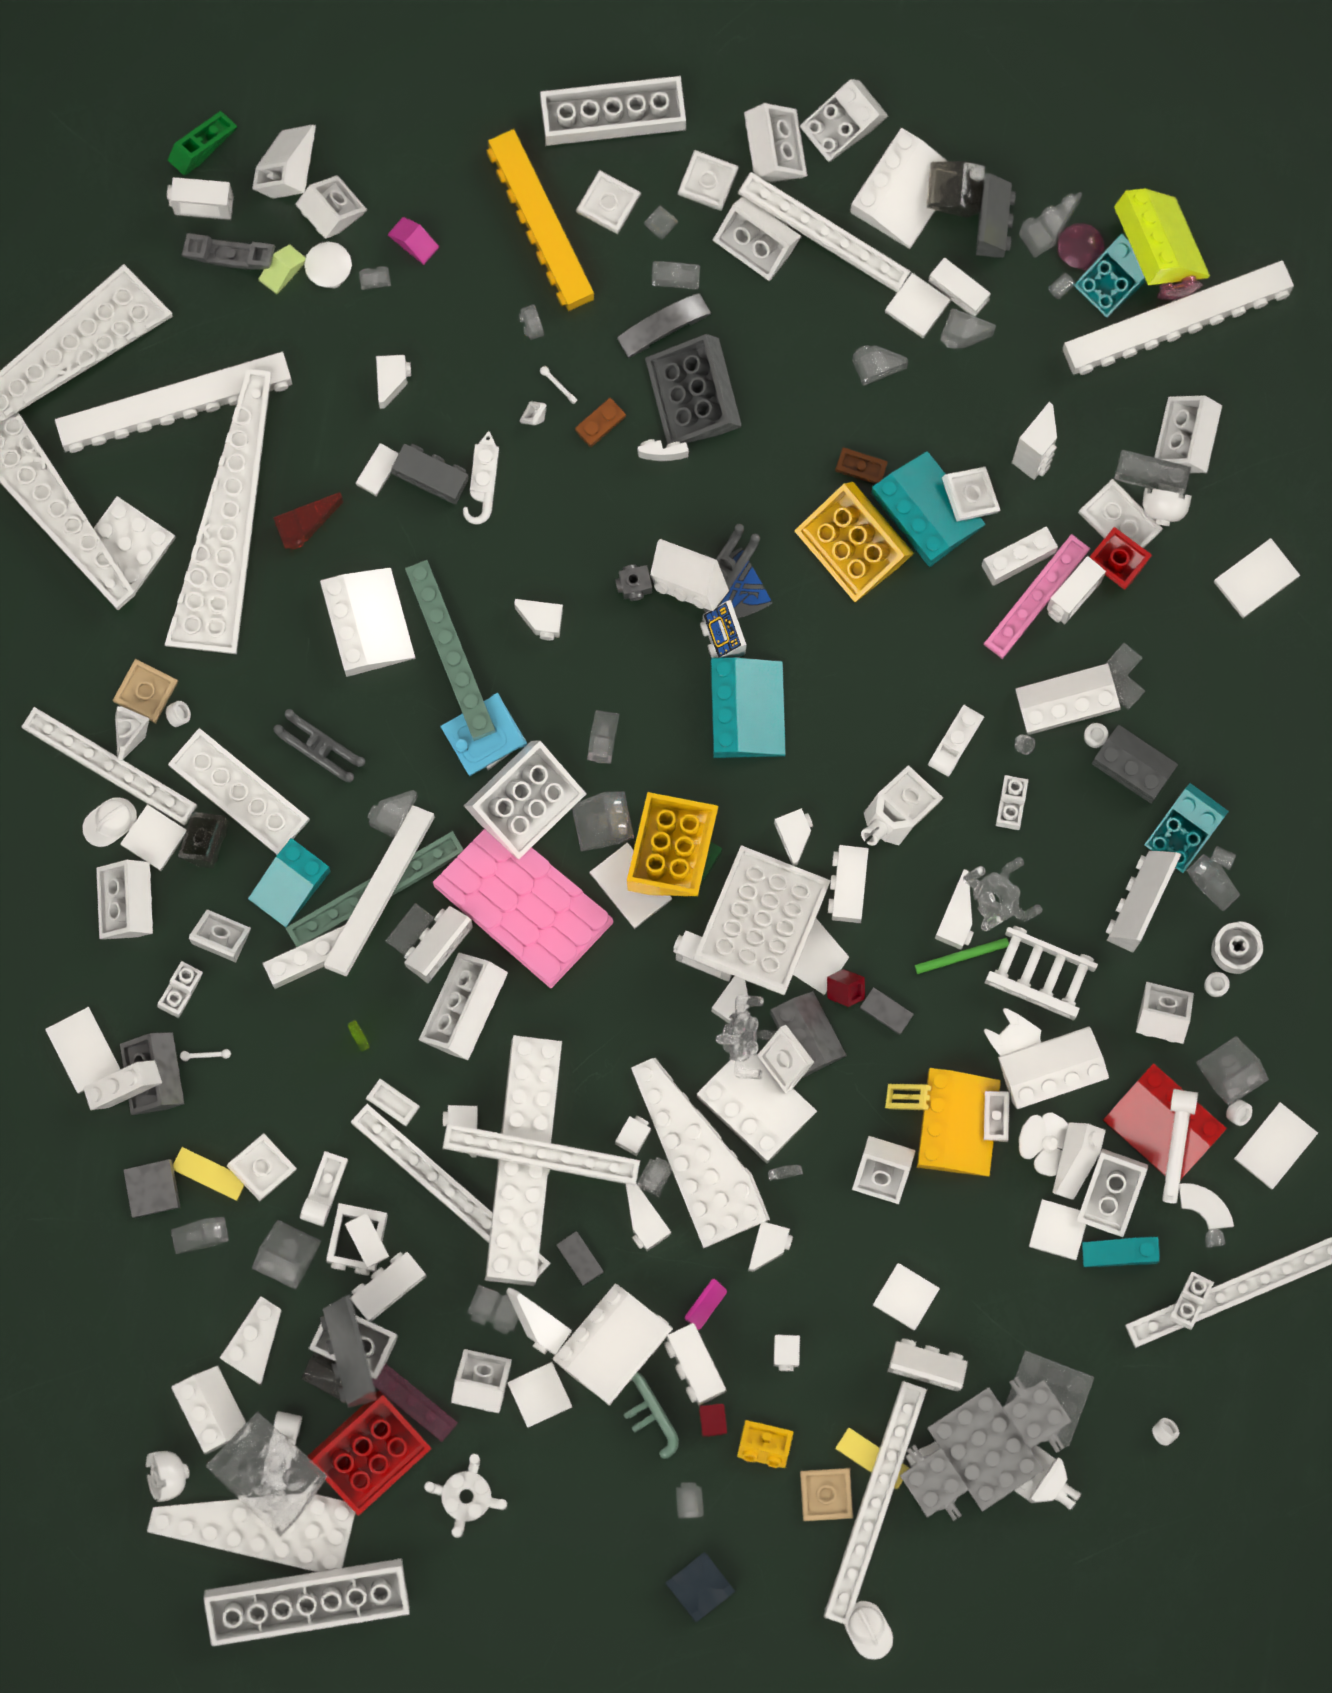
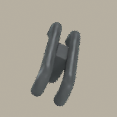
[689,524,760,613]
[274,709,365,783]

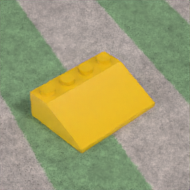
[794,482,914,602]
[627,792,718,896]
[917,1068,1001,1177]

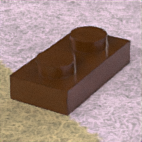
[835,447,888,484]

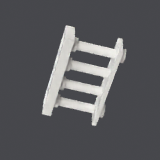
[985,926,1098,1020]

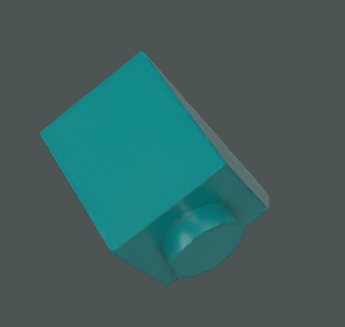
[1082,1237,1160,1267]

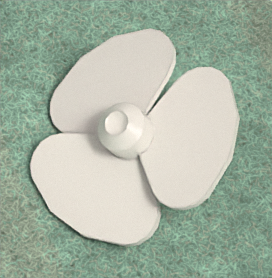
[1019,1113,1069,1176]

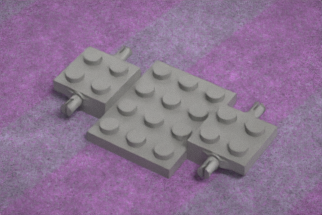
[900,1377,1072,1521]

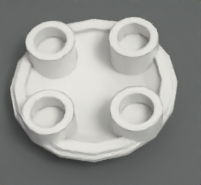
[305,242,352,288]

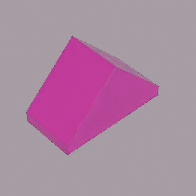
[388,217,439,265]

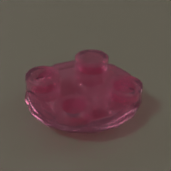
[1058,223,1104,270]
[1157,276,1203,300]

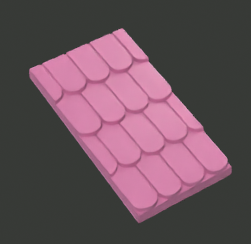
[433,829,613,988]

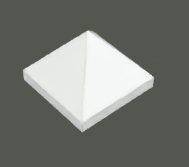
[520,401,546,425]

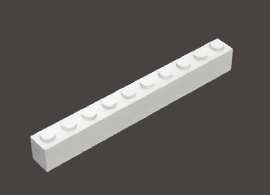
[1063,260,1294,375]
[55,352,292,453]

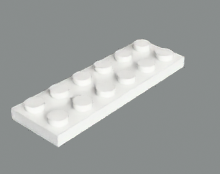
[168,728,310,855]

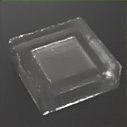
[644,206,678,239]

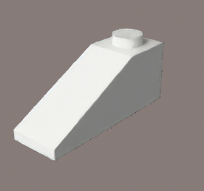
[935,869,974,950]
[1052,1122,1106,1200]
[626,1184,671,1251]
[506,1288,572,1355]

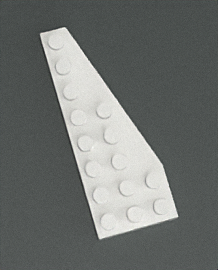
[631,1058,770,1248]
[147,1493,355,1572]

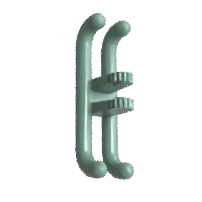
[624,1372,679,1459]

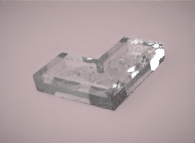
[1106,643,1145,710]

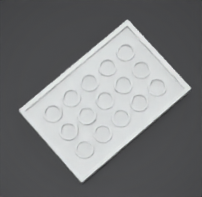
[693,846,831,995]

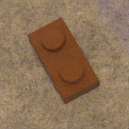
[575,398,626,447]

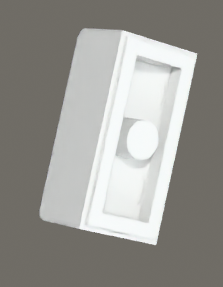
[984,1091,1009,1142]

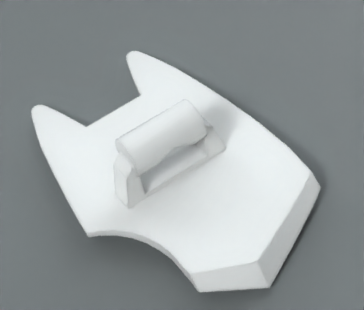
[984,1008,1041,1056]

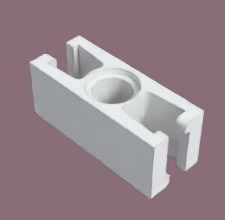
[928,257,991,318]

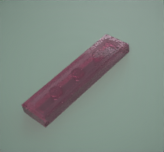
[372,1363,458,1442]

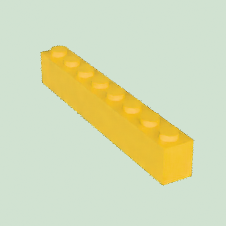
[486,129,594,311]

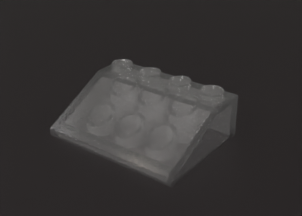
[206,1412,328,1537]

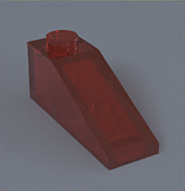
[273,492,343,549]

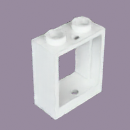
[167,177,233,220]
[1047,556,1106,624]
[673,930,732,982]
[326,1203,388,1276]

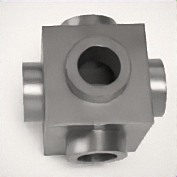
[615,565,652,601]

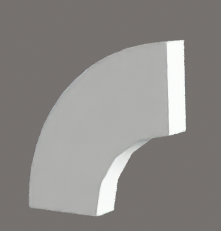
[1179,1184,1234,1230]

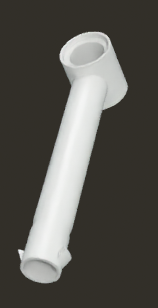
[1162,1089,1198,1203]

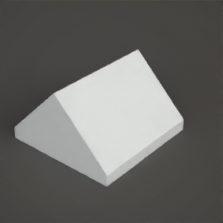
[189,910,251,963]

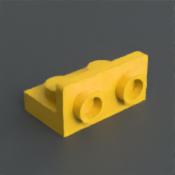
[737,1420,793,1468]

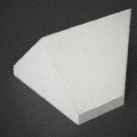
[115,707,150,760]

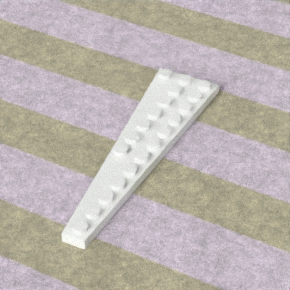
[0,265,173,423]
[165,369,272,654]
[0,412,136,610]

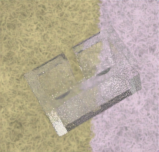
[468,1285,519,1334]

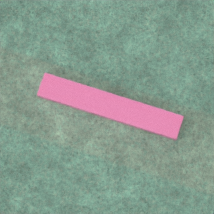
[984,534,1090,659]

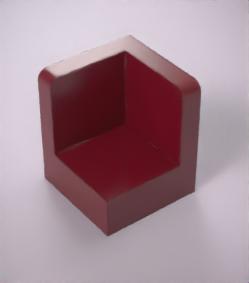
[827,969,865,1007]
[699,1404,727,1437]

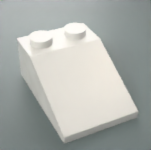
[1077,1149,1148,1237]

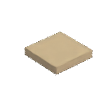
[113,659,178,723]
[800,1468,853,1521]

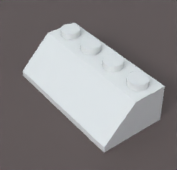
[1012,402,1057,480]
[1016,663,1121,735]
[419,953,508,1060]
[998,1026,1109,1109]

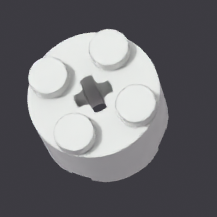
[1211,922,1263,974]

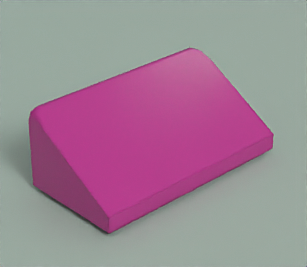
[685,1279,727,1330]

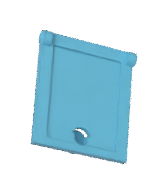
[440,693,527,776]

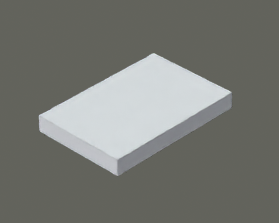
[1078,479,1163,548]
[1214,538,1300,618]
[590,842,672,929]
[45,1007,121,1094]
[1234,1102,1318,1190]

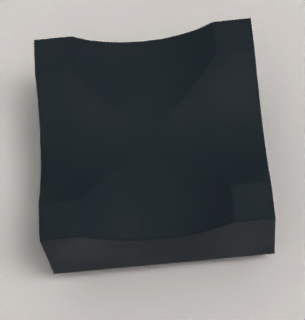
[666,1552,735,1622]

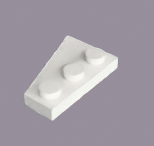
[220,1297,282,1385]

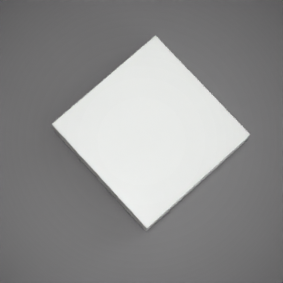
[678,150,739,211]
[577,170,640,234]
[885,273,951,338]
[942,467,1000,521]
[121,804,188,871]
[757,1025,814,1093]
[227,1133,296,1202]
[1029,1199,1086,1260]
[873,1263,940,1331]
[507,1362,572,1428]

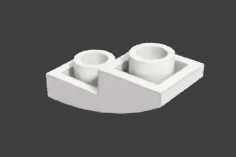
[638,439,689,461]
[996,775,1028,830]
[157,961,203,1018]
[1169,1272,1214,1330]

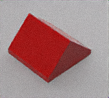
[1090,527,1152,590]

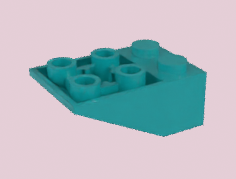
[1074,233,1146,318]
[1144,783,1229,873]

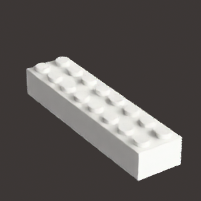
[204,1559,409,1646]

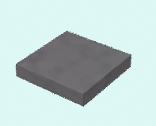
[124,1159,181,1218]

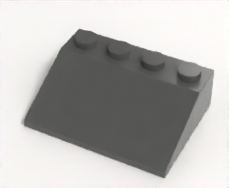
[645,334,742,444]
[320,1295,377,1408]

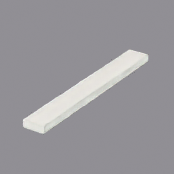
[738,172,911,293]
[22,707,197,826]
[324,805,435,977]
[442,1123,640,1186]

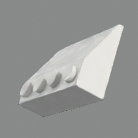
[850,128,960,249]
[320,568,415,677]
[464,741,586,859]
[1106,851,1181,953]
[697,1045,817,1164]
[553,1283,672,1405]

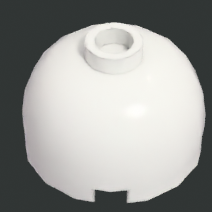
[1143,488,1191,526]
[146,1451,189,1502]

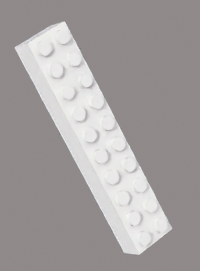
[485,1036,562,1286]

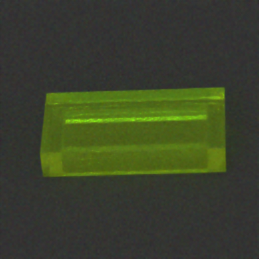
[348,1020,370,1051]

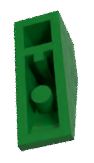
[168,111,237,176]

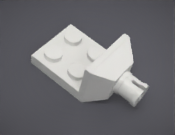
[861,765,943,846]
[1014,1446,1081,1510]

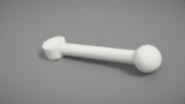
[540,366,577,404]
[180,1049,231,1061]

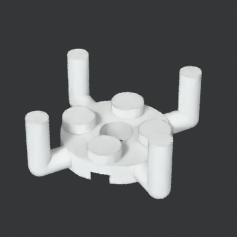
[425,1454,507,1538]

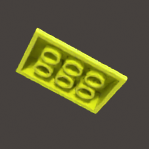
[1114,189,1210,285]

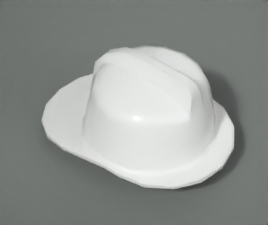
[83,797,137,847]
[845,1601,893,1659]

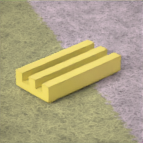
[885,1084,931,1110]

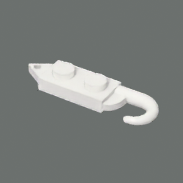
[463,431,499,524]

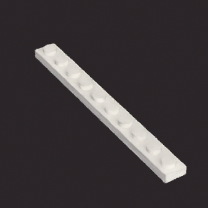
[351,1104,550,1280]
[1125,1237,1332,1348]
[823,1381,927,1625]

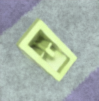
[259,244,306,295]

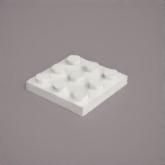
[93,497,176,594]

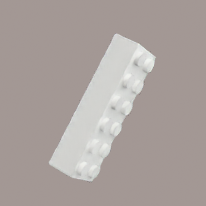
[540,76,686,146]

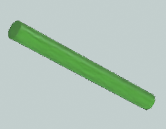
[914,937,1009,974]

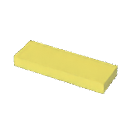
[173,1147,245,1201]
[835,1428,910,1490]

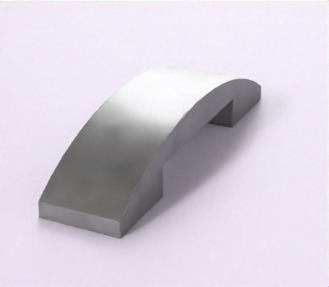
[182,233,275,269]
[617,293,711,358]

